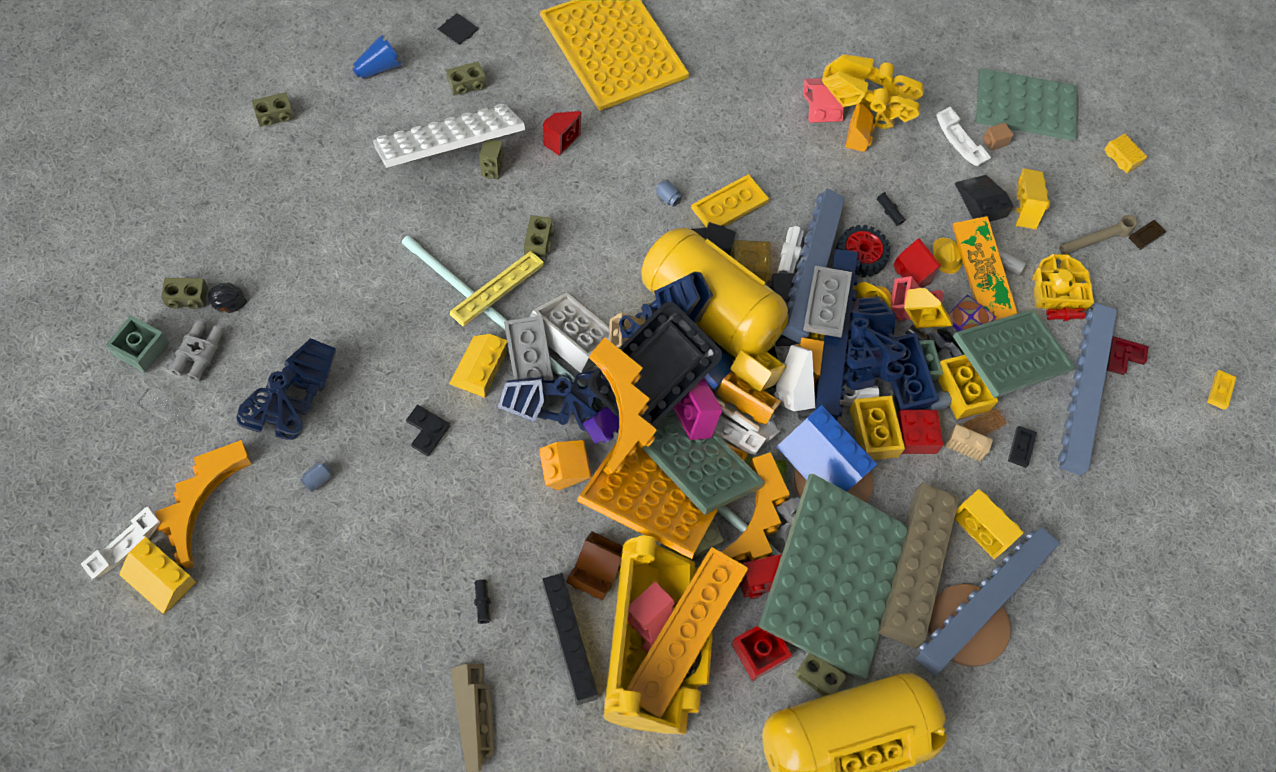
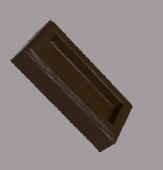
[1128,219,1167,250]

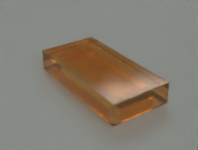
[964,408,1007,435]

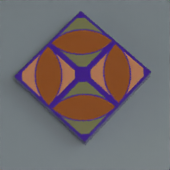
[948,294,996,332]

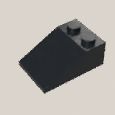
[955,175,1014,222]

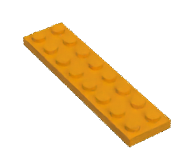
[625,547,748,719]

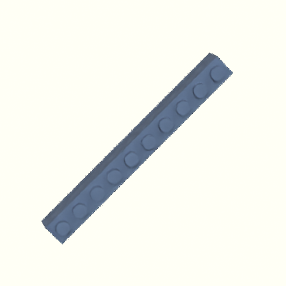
[782,188,845,343]
[1058,303,1117,476]
[916,527,1060,677]

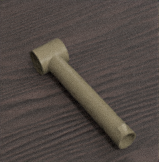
[1059,215,1137,255]

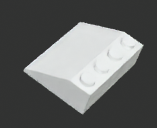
[530,292,609,372]

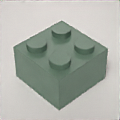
[106,315,169,373]

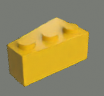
[1016,168,1050,229]

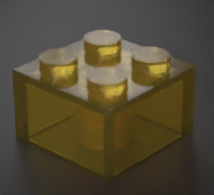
[731,240,771,284]

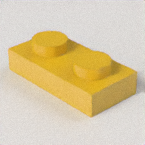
[1207,370,1237,410]

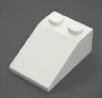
[775,345,815,411]

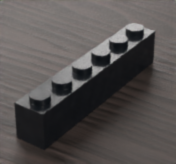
[542,573,598,706]

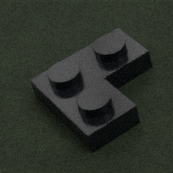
[929,328,965,358]
[406,404,450,456]

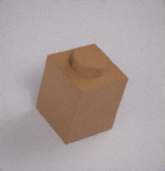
[983,123,1014,151]

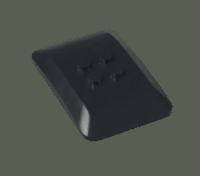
[588,302,722,427]

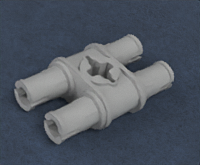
[169,320,225,382]

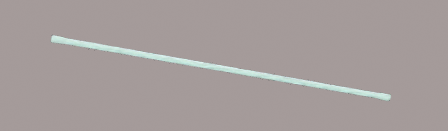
[402,235,782,557]

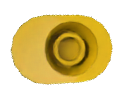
[933,237,962,274]
[853,282,892,309]

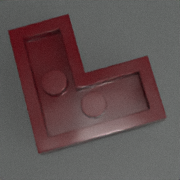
[1107,336,1149,375]

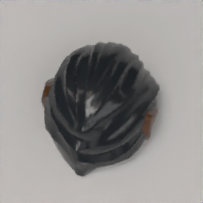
[208,282,247,313]

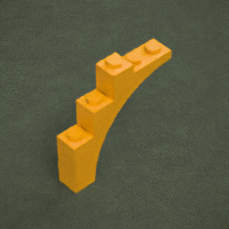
[589,337,657,475]
[155,440,252,569]
[721,452,790,563]

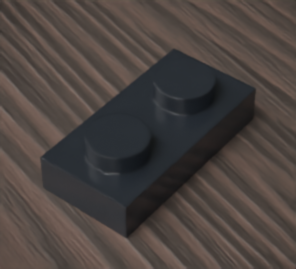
[1008,426,1037,468]

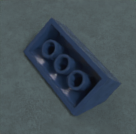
[889,332,939,411]

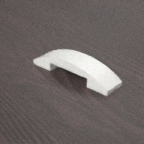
[936,107,991,166]
[714,416,766,455]
[81,507,160,580]

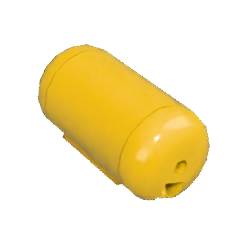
[641,228,788,358]
[762,673,947,772]

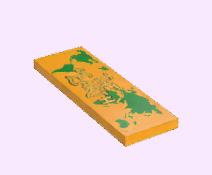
[952,216,1018,321]

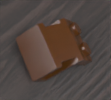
[566,531,623,600]

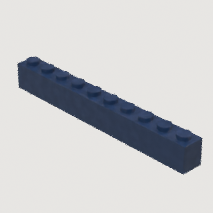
[814,249,860,421]

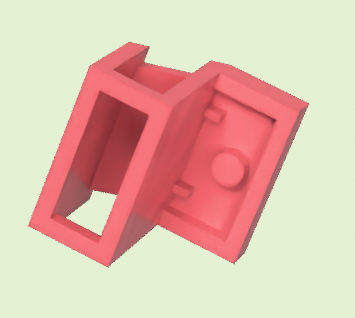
[803,78,844,123]
[891,276,944,321]
[627,582,675,654]

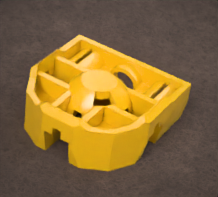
[1032,254,1094,311]

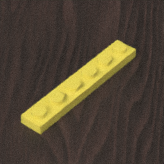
[450,251,544,327]

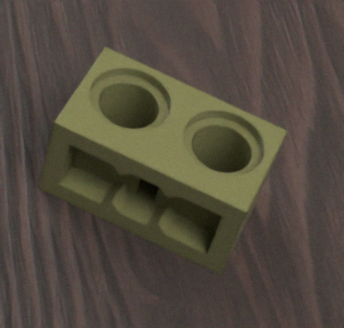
[446,61,486,96]
[251,92,294,127]
[479,139,504,179]
[524,215,555,258]
[161,277,208,309]
[794,653,846,696]

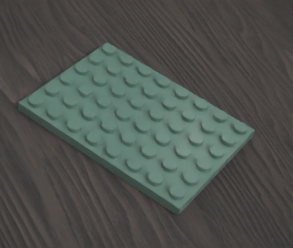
[758,473,908,680]

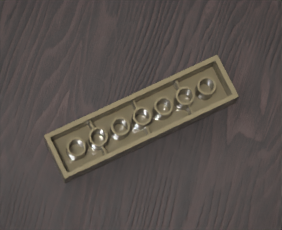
[878,482,959,649]

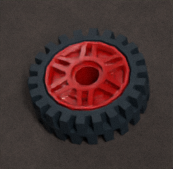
[836,225,891,277]

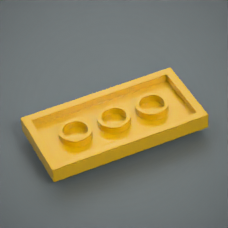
[691,174,769,227]

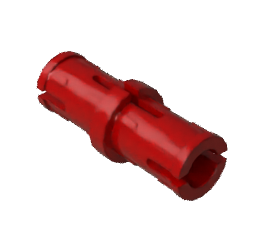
[1046,307,1086,321]

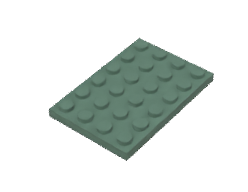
[975,68,1077,141]
[953,309,1076,398]
[642,411,765,515]

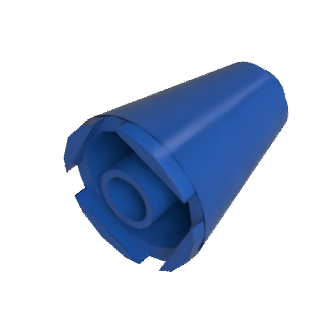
[352,34,402,79]

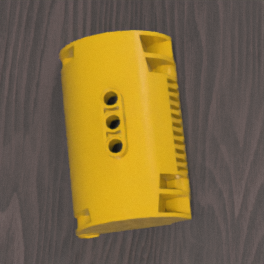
[604,535,713,734]

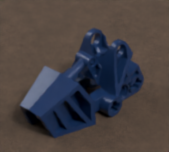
[619,272,713,338]
[846,296,907,390]
[236,338,336,440]
[497,371,599,432]

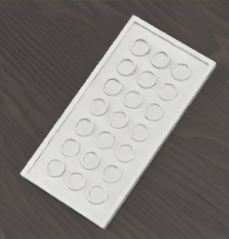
[373,104,525,168]

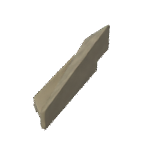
[451,664,494,772]

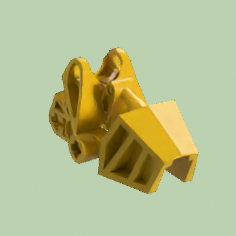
[822,54,925,129]

